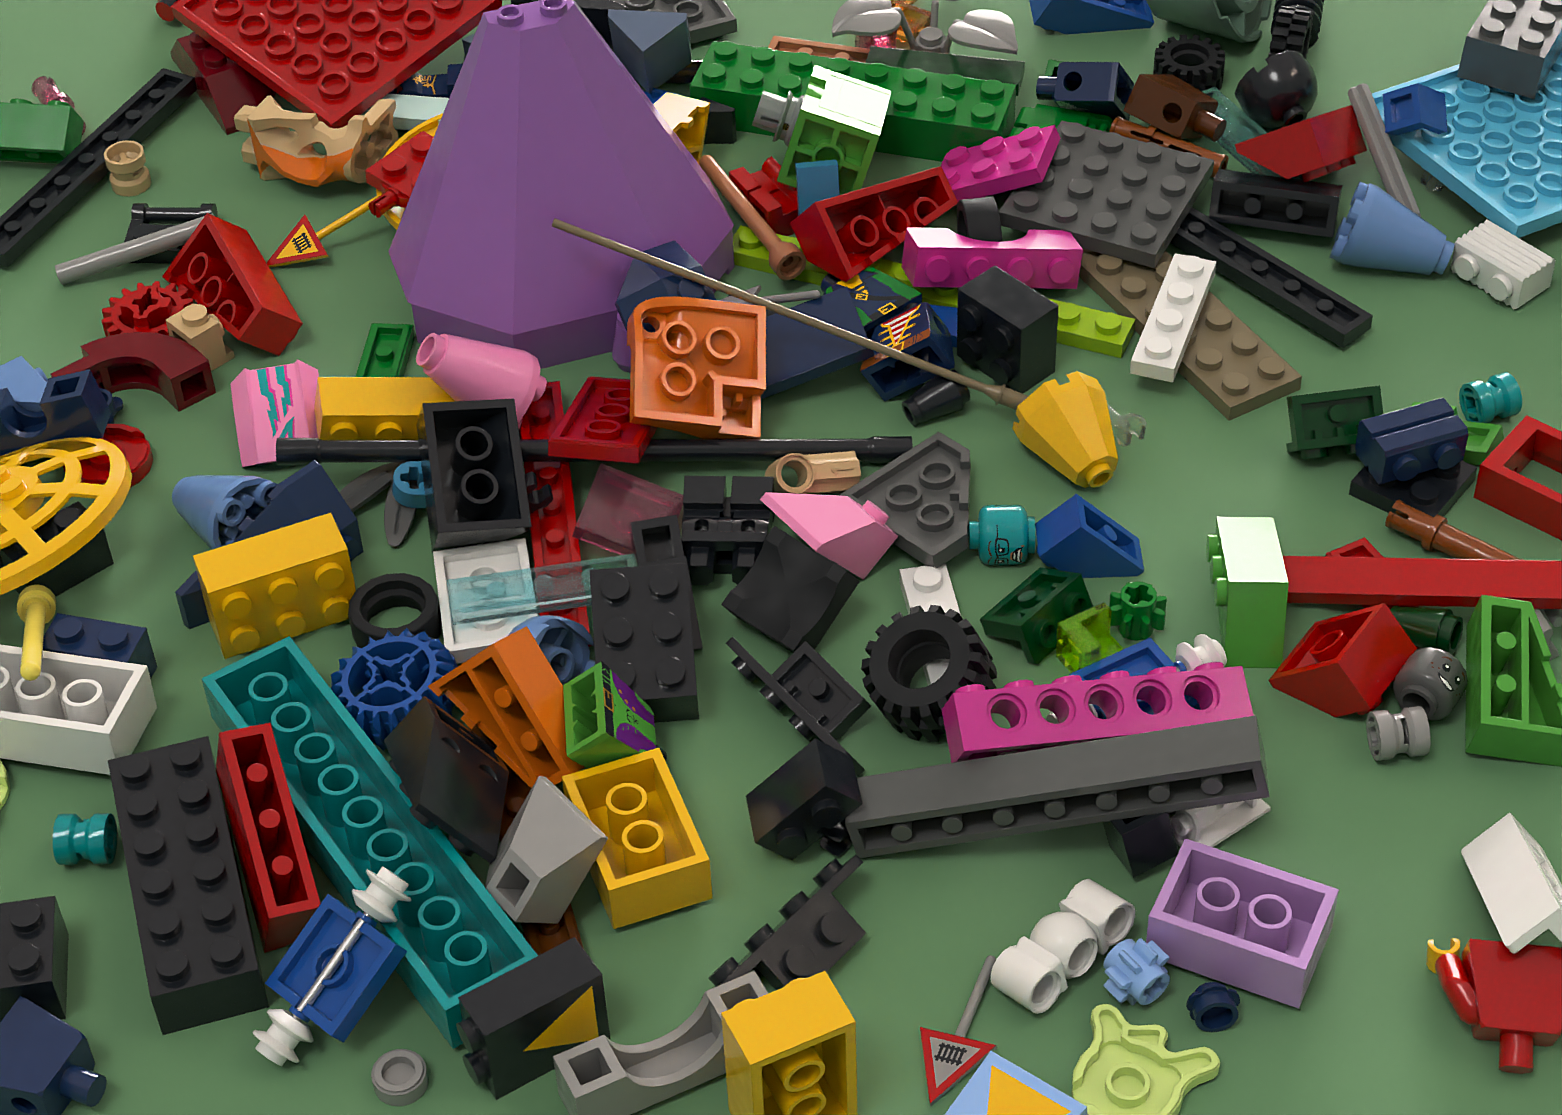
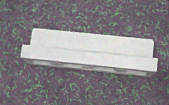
[1461,812,1562,954]

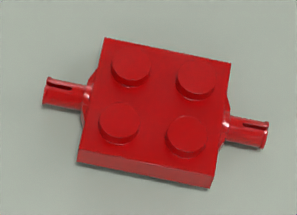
[365,131,434,218]

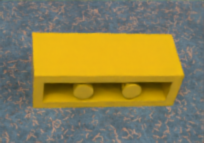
[314,377,455,440]

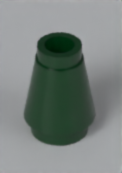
[1390,606,1463,654]

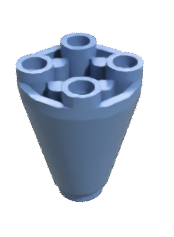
[1329,182,1455,275]
[172,475,278,550]

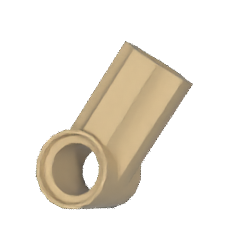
[764,451,861,494]

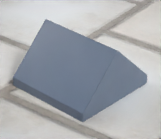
[608,9,692,94]

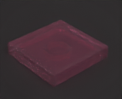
[572,463,683,560]

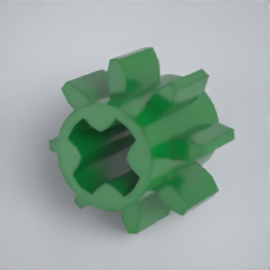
[1108,581,1167,641]

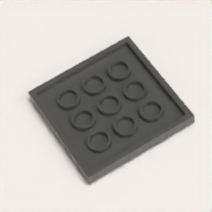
[999,120,1214,268]

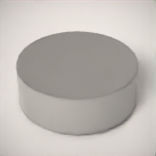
[371,1049,428,1106]

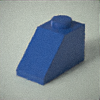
[1035,494,1144,578]

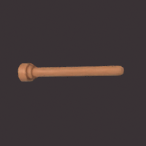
[699,155,806,280]

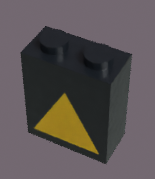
[456,937,610,1100]

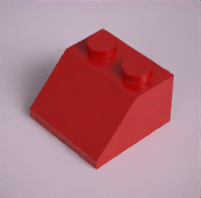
[1268,603,1417,717]

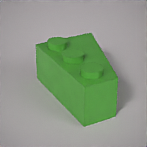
[1206,517,1289,668]
[1465,595,1562,767]

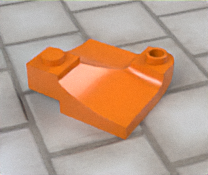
[627,297,766,439]

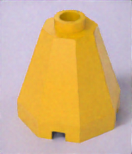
[1012,371,1118,488]

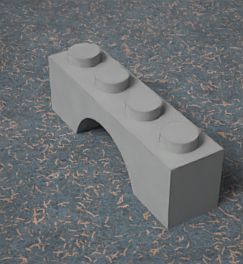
[553,971,768,1115]

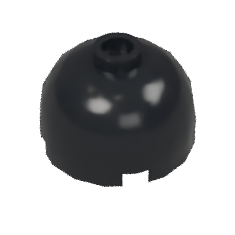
[1235,51,1318,129]

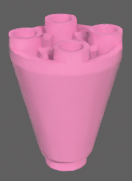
[416,333,547,429]

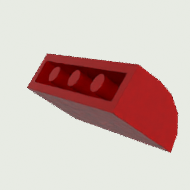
[216,723,321,953]

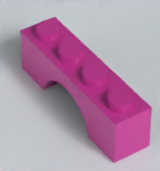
[901,227,1083,289]

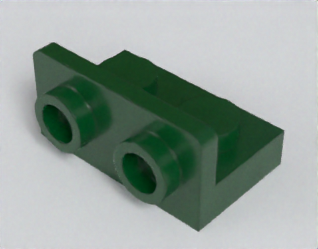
[1286,385,1384,460]
[980,567,1095,664]

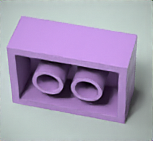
[1146,838,1339,1009]

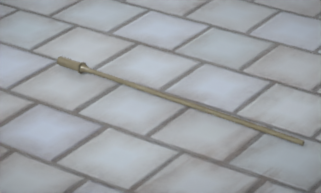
[552,218,1028,410]

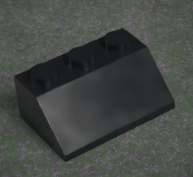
[416,399,532,553]

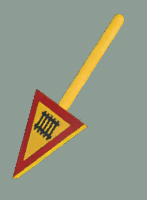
[267,194,382,268]

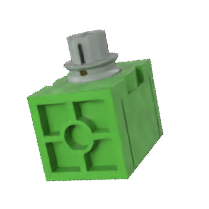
[752,65,891,195]

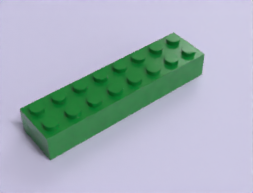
[690,41,1016,162]

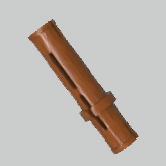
[1109,116,1229,178]
[1385,500,1524,560]

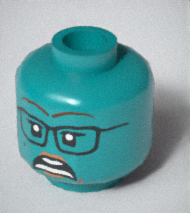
[969,505,1035,565]

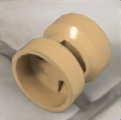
[104,140,151,197]

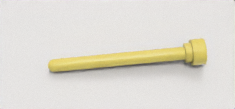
[17,585,56,681]

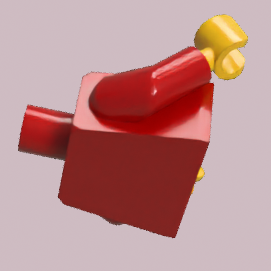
[1426,938,1562,1074]

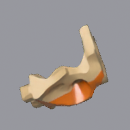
[234,95,399,187]

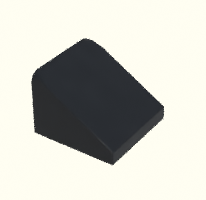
[699,97,737,144]

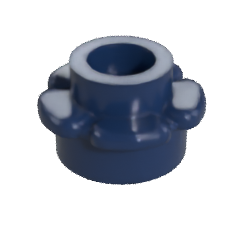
[1186,982,1240,1032]

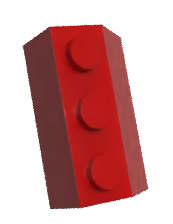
[1235,105,1367,182]

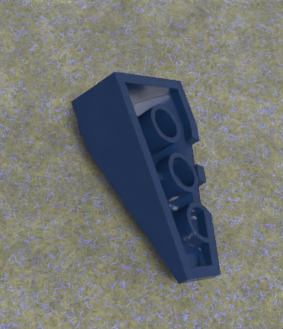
[175,460,364,629]

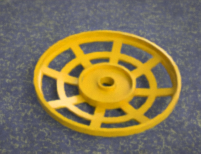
[0,437,132,596]

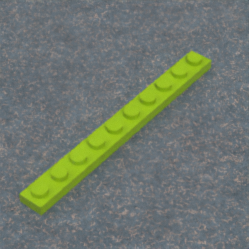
[733,225,1135,358]

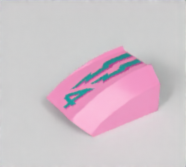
[230,360,319,468]

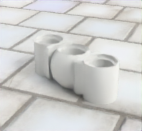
[990,879,1135,1014]

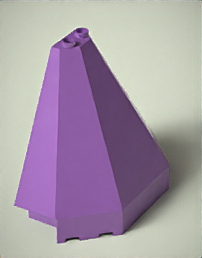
[388,0,734,369]

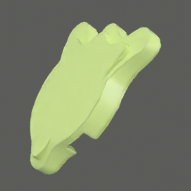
[1072,1004,1220,1115]

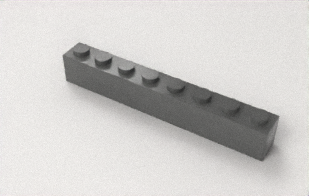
[845,715,1269,858]

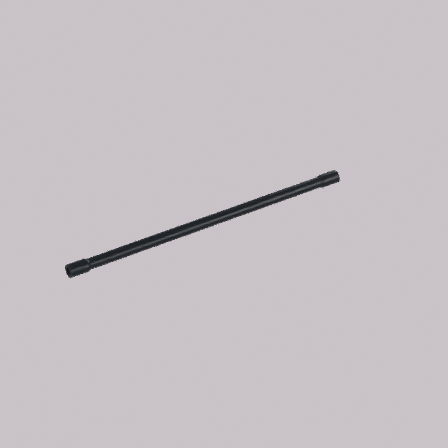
[276,436,913,465]

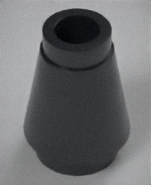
[902,370,970,426]

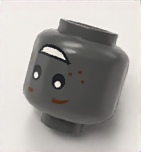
[1393,647,1468,721]

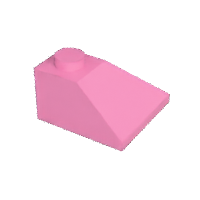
[760,492,898,580]

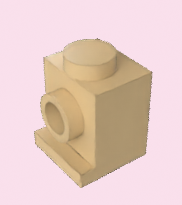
[166,304,235,371]

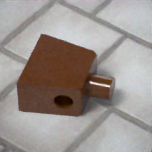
[1123,74,1227,142]

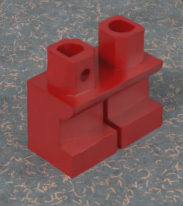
[729,156,798,236]

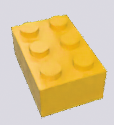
[193,513,356,659]
[562,748,713,929]
[721,971,858,1115]

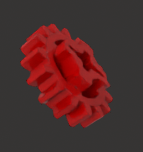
[101,281,194,337]

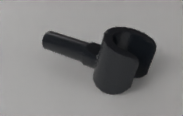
[820,819,852,857]

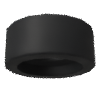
[957,197,1003,242]
[348,573,442,648]

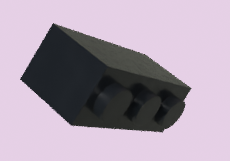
[1209,169,1343,238]

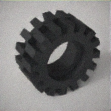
[1267,6,1313,66]
[1153,34,1225,97]

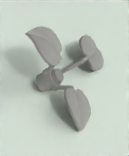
[832,0,1018,55]

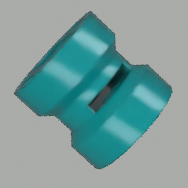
[1459,372,1522,423]
[52,813,117,865]

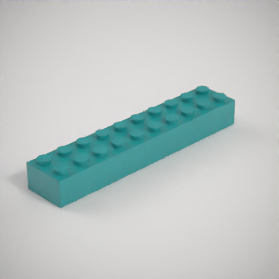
[201,636,538,1049]

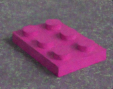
[940,125,1061,202]

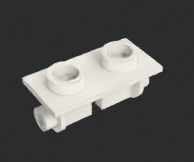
[1170,798,1271,847]

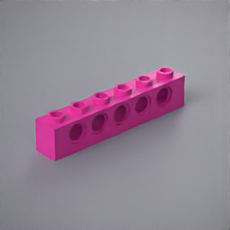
[942,662,1254,763]

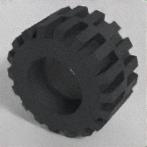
[861,605,997,742]

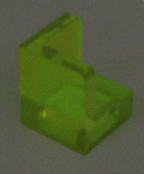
[1056,602,1123,673]

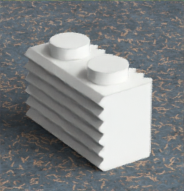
[1451,219,1556,310]

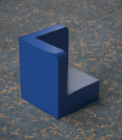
[1383,83,1448,136]

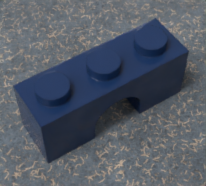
[0,369,111,456]

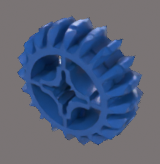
[331,628,458,751]

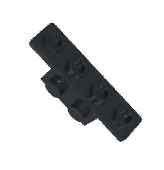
[726,637,871,777]
[708,855,866,990]

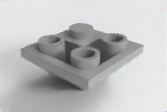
[485,776,608,924]

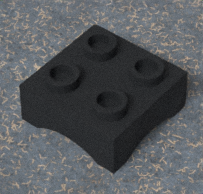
[721,526,860,653]

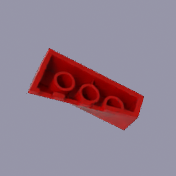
[790,166,958,282]
[162,213,303,356]

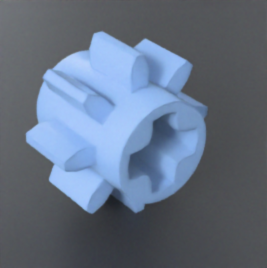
[1103,938,1170,1005]

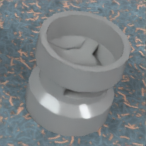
[1366,706,1431,761]

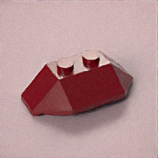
[170,32,276,135]

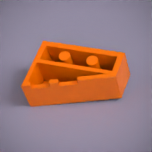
[428,626,584,789]

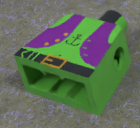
[563,661,667,769]

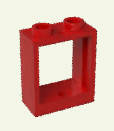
[1473,415,1562,541]

